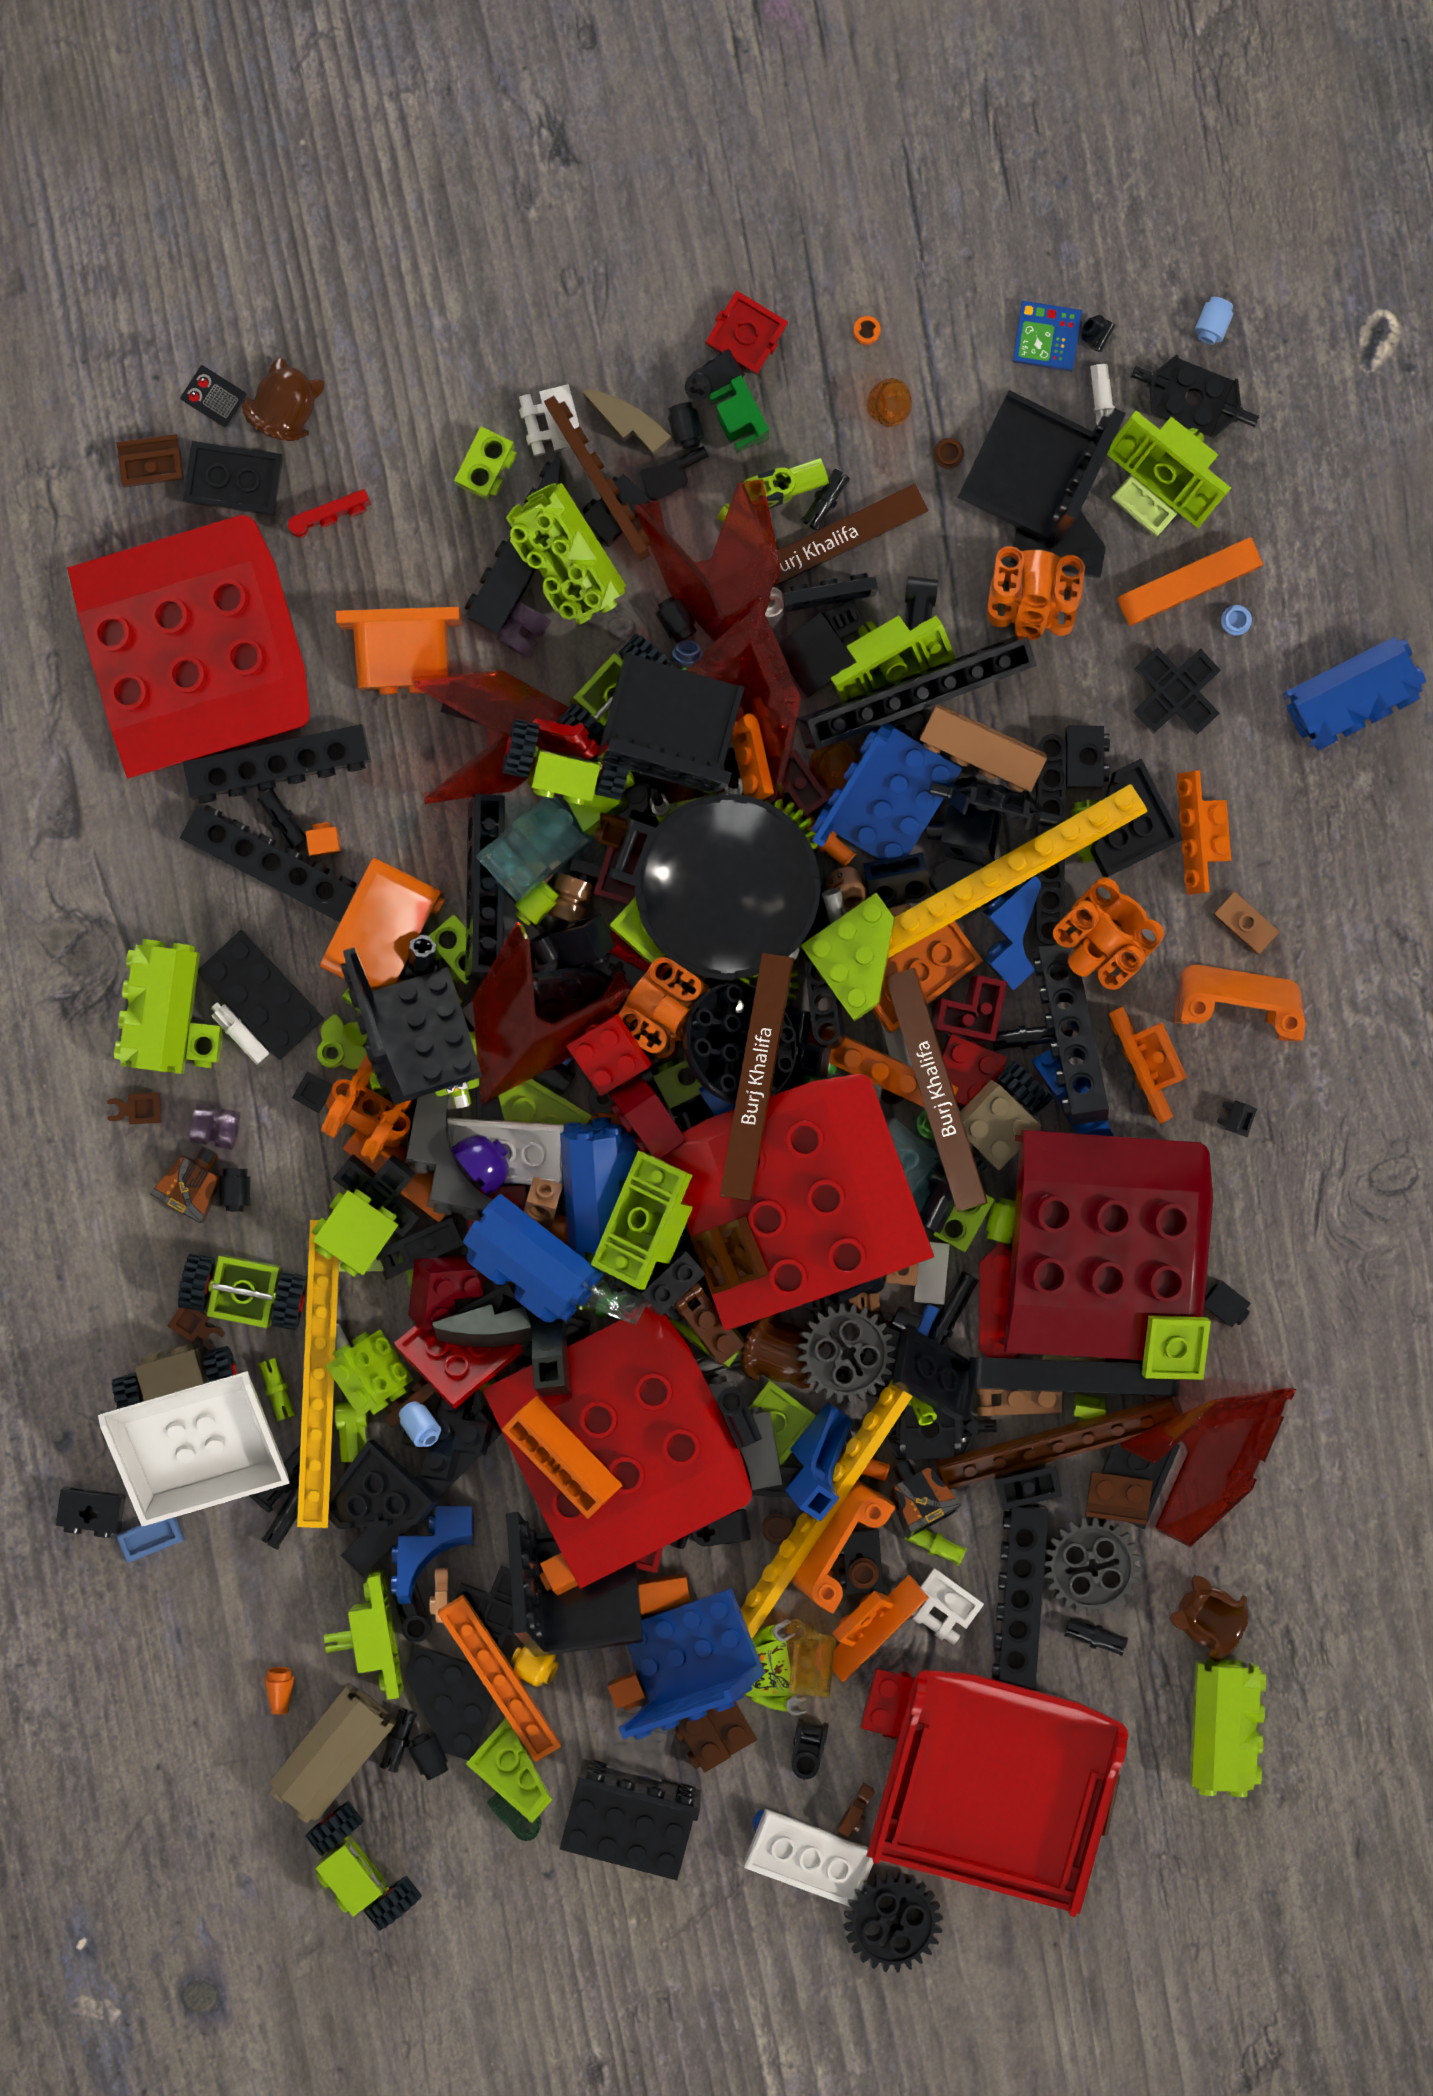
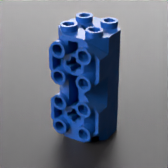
[1282,637,1426,751]
[560,1117,638,1258]
[463,1194,603,1322]

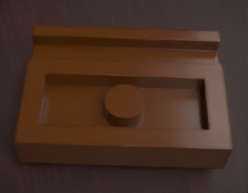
[116,434,184,488]
[1085,1471,1153,1525]

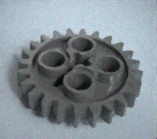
[795,1304,895,1403]
[1044,1517,1142,1617]

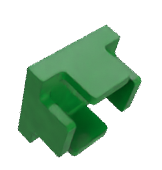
[709,375,769,453]

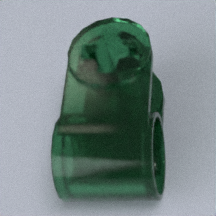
[487,1792,542,1841]

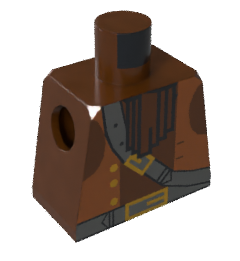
[150,1146,220,1223]

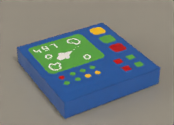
[1012,301,1082,372]

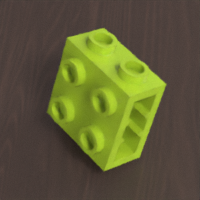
[312,1189,398,1277]
[326,1329,414,1417]

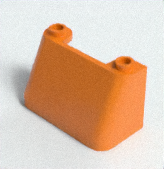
[320,857,445,991]
[1173,965,1305,1042]
[790,1480,895,1614]

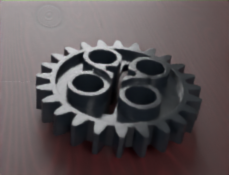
[843,1871,943,1973]

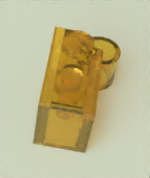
[784,1619,836,1699]

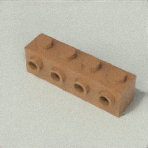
[920,703,1047,792]

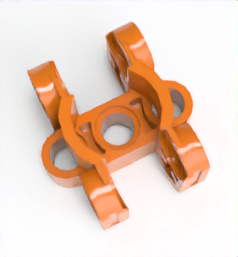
[986,546,1085,640]
[1053,877,1165,990]
[618,957,710,1060]
[320,1054,415,1162]

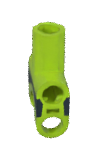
[739,458,829,514]

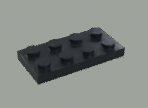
[198,930,325,1060]

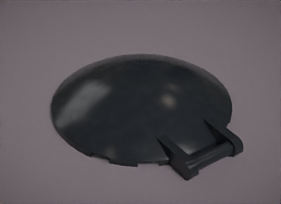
[607,794,821,980]

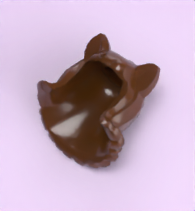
[242,357,324,441]
[741,1313,825,1389]
[1169,1575,1248,1662]

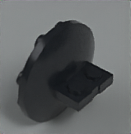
[683,982,797,1104]

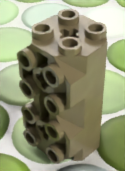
[269,1683,396,1823]

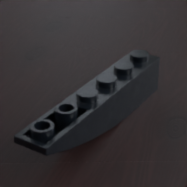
[465,456,562,637]

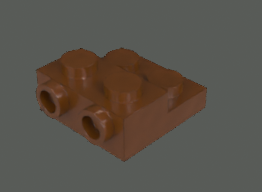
[672,1701,757,1773]

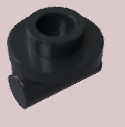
[1082,315,1116,352]

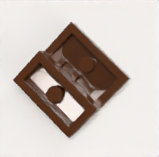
[690,1216,769,1294]

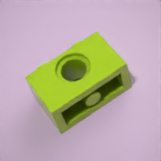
[653,1054,702,1109]

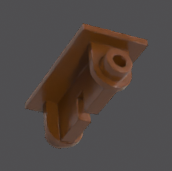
[594,812,647,855]

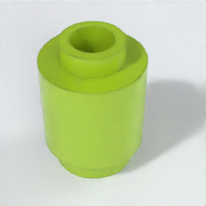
[514,880,559,926]
[985,1198,1016,1244]

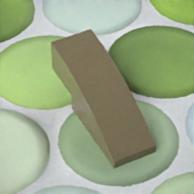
[583,389,672,458]

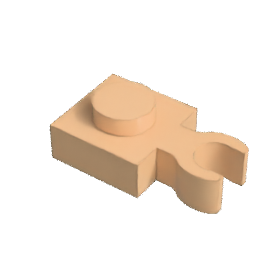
[430,1568,450,1623]

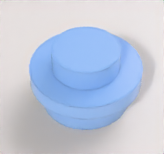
[1221,605,1252,636]

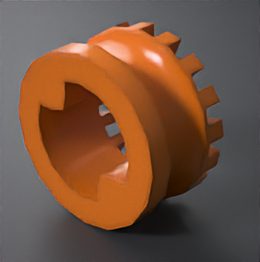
[853,316,881,345]

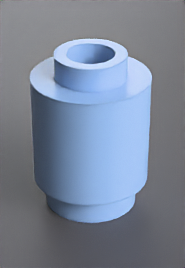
[1194,297,1233,345]
[399,1401,441,1447]

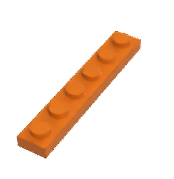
[807,1019,958,1108]
[438,1594,561,1762]

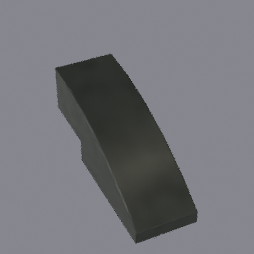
[432,1304,532,1347]

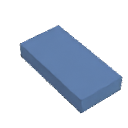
[116,1517,185,1563]

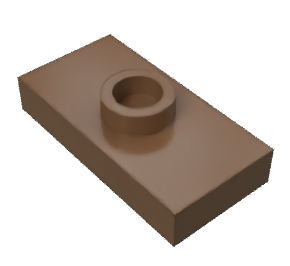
[1213,891,1279,955]

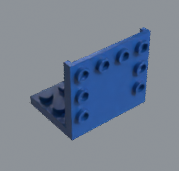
[811,722,963,860]
[618,1588,765,1740]

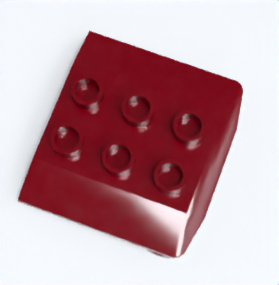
[998,1130,1213,1360]

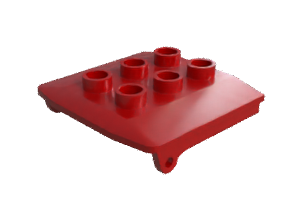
[67,515,311,779]
[662,1073,935,1331]
[482,1307,752,1589]
[866,1669,1129,1917]

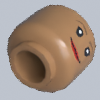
[825,867,868,912]

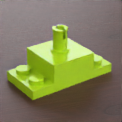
[1107,411,1231,528]
[831,615,956,702]
[591,1150,693,1290]
[324,1569,404,1700]

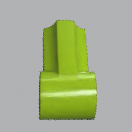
[335,1401,368,1462]

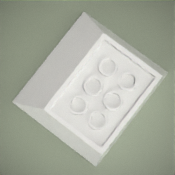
[98,1371,289,1527]

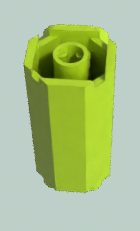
[506,483,626,625]
[114,939,200,1074]
[1189,1659,1266,1797]

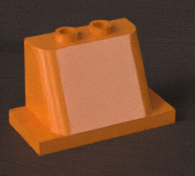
[336,607,463,695]

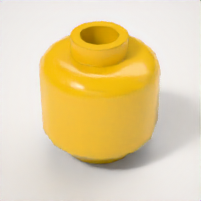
[511,1646,559,1687]

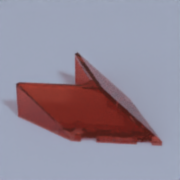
[634,479,781,672]
[686,600,801,799]
[411,670,569,804]
[472,922,631,1105]
[1120,1388,1296,1547]

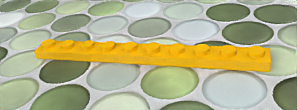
[888,784,1147,958]
[297,1220,339,1528]
[740,1379,913,1639]

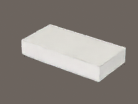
[913,1242,950,1305]

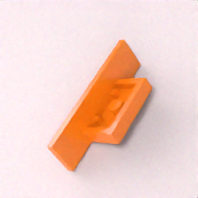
[1177,770,1232,895]
[1109,1006,1187,1124]
[824,1575,929,1682]

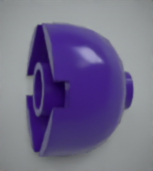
[450,1134,509,1196]

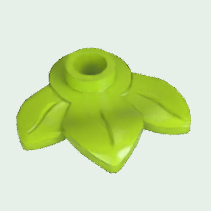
[317,1014,368,1070]

